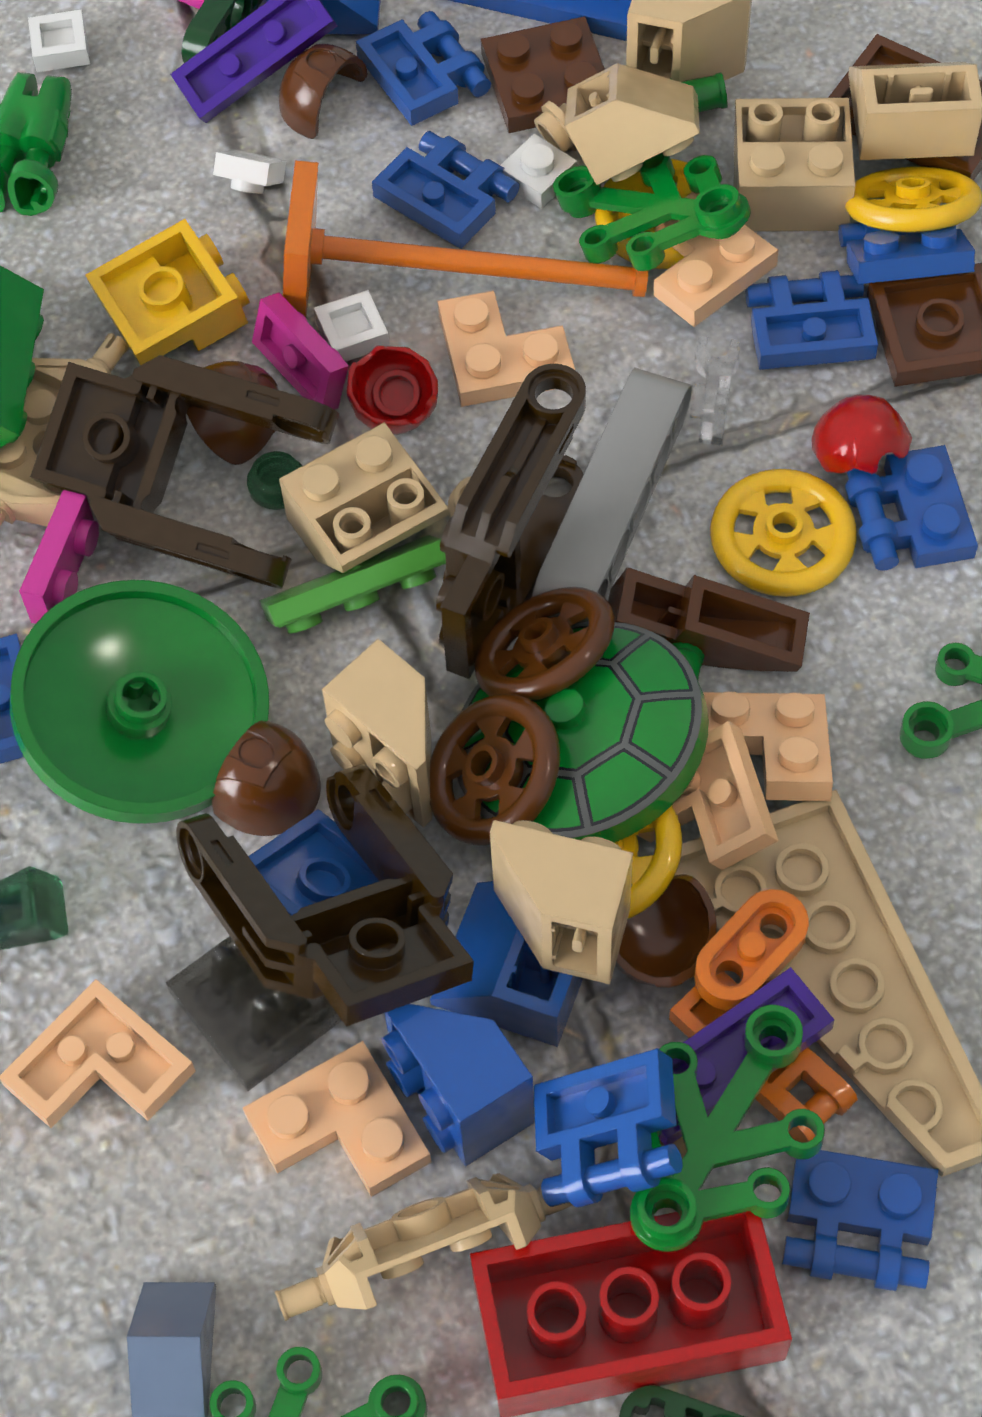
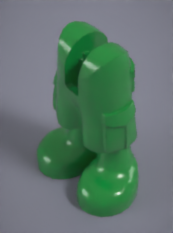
[0,72,72,216]

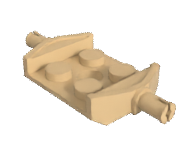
[0,333,129,526]
[275,1173,573,1321]

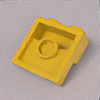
[85,219,250,366]

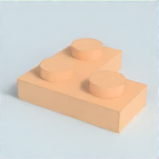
[654,192,778,327]
[437,291,575,407]
[703,692,833,801]
[638,721,779,870]
[0,979,196,1128]
[243,1041,432,1197]

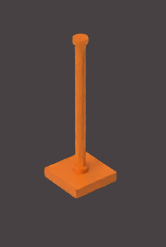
[283,160,649,318]

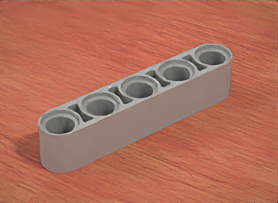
[532,368,693,624]

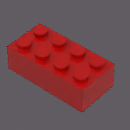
[470,1211,792,1417]

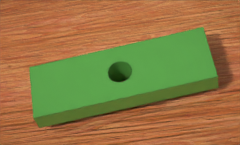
[259,535,446,634]

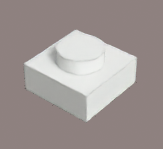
[28,10,90,72]
[500,134,577,209]
[213,150,287,194]
[314,290,390,362]

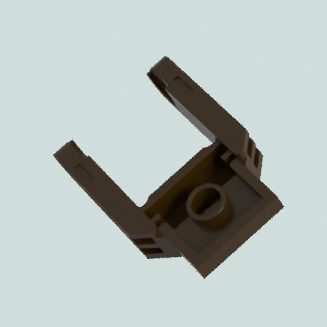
[30,355,339,589]
[436,364,586,679]
[176,764,474,1027]

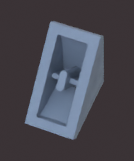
[127,1282,216,1417]

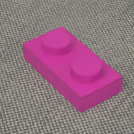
[252,292,349,410]
[19,490,99,624]

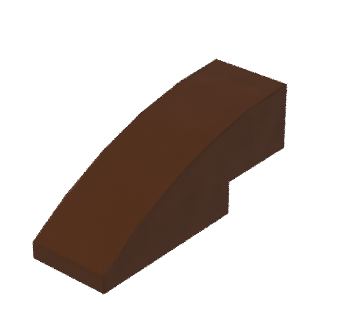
[608,567,810,672]

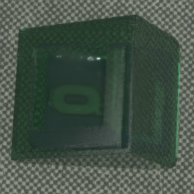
[0,866,68,950]

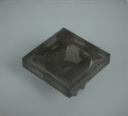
[166,936,342,1091]

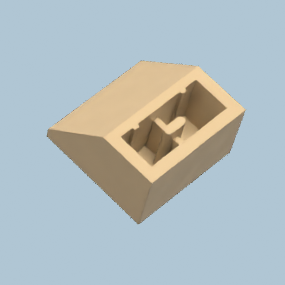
[626,0,752,82]
[848,62,982,160]
[564,63,700,185]
[733,98,855,232]
[279,422,449,573]
[322,639,432,828]
[490,820,633,985]

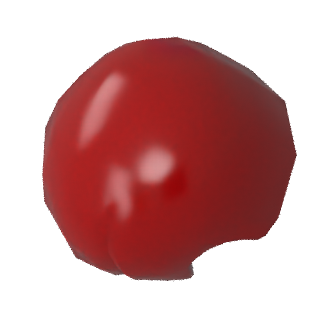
[347,345,438,435]
[812,394,912,474]

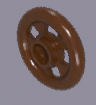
[475,587,615,702]
[430,694,560,846]

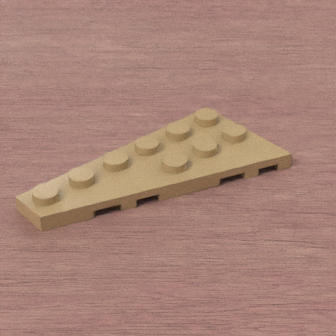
[674,790,982,1177]

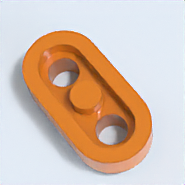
[694,889,809,1010]

